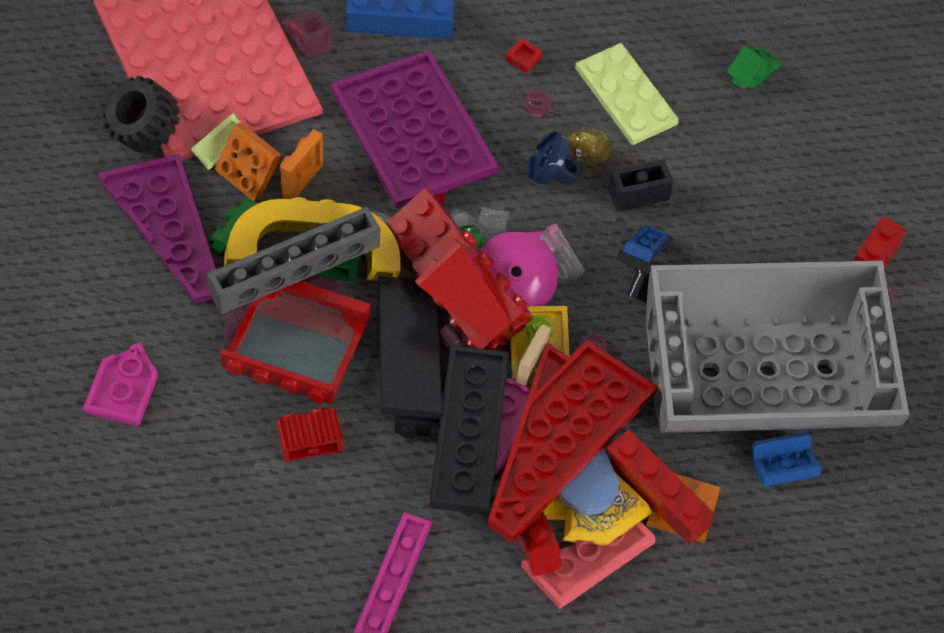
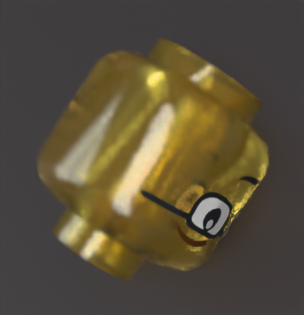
[569,126,611,166]

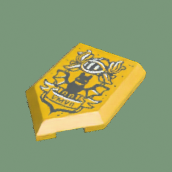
[564,472,652,546]

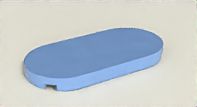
[558,449,619,515]

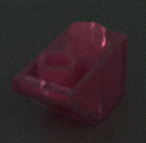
[281,10,332,60]

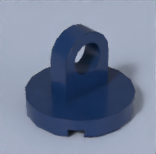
[527,131,581,184]

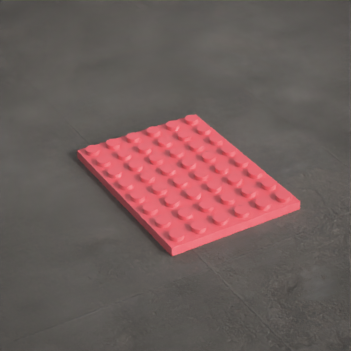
[93,0,323,161]

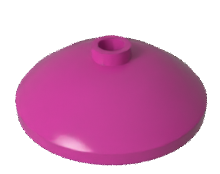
[480,232,558,306]

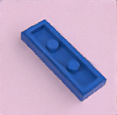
[623,225,671,263]

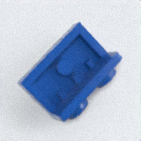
[752,432,821,487]

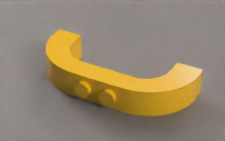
[224,197,400,281]

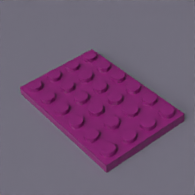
[330,50,498,209]

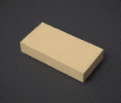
[516,324,551,386]

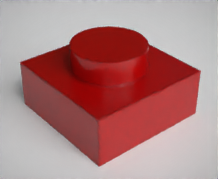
[505,38,543,74]

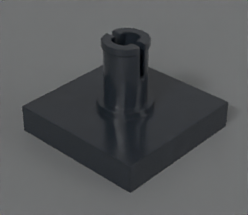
[615,249,661,301]

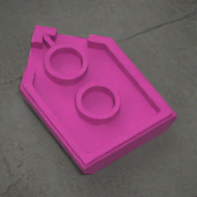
[82,342,159,426]

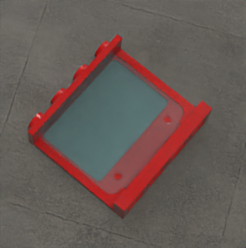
[220,281,370,405]

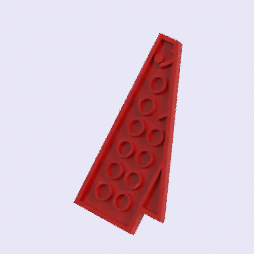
[487,340,658,543]

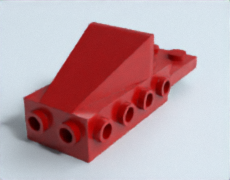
[386,187,534,351]

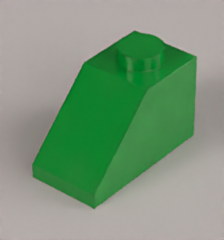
[727,45,782,89]

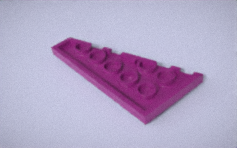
[97,154,216,304]

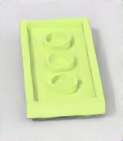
[575,43,679,145]

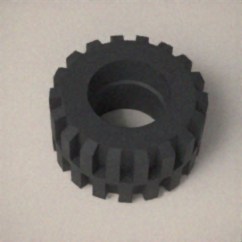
[102,76,180,153]

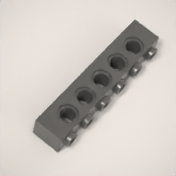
[207,206,380,315]

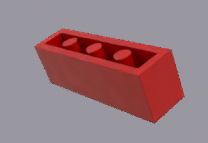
[606,430,713,545]

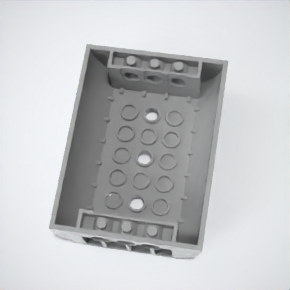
[646,261,909,433]

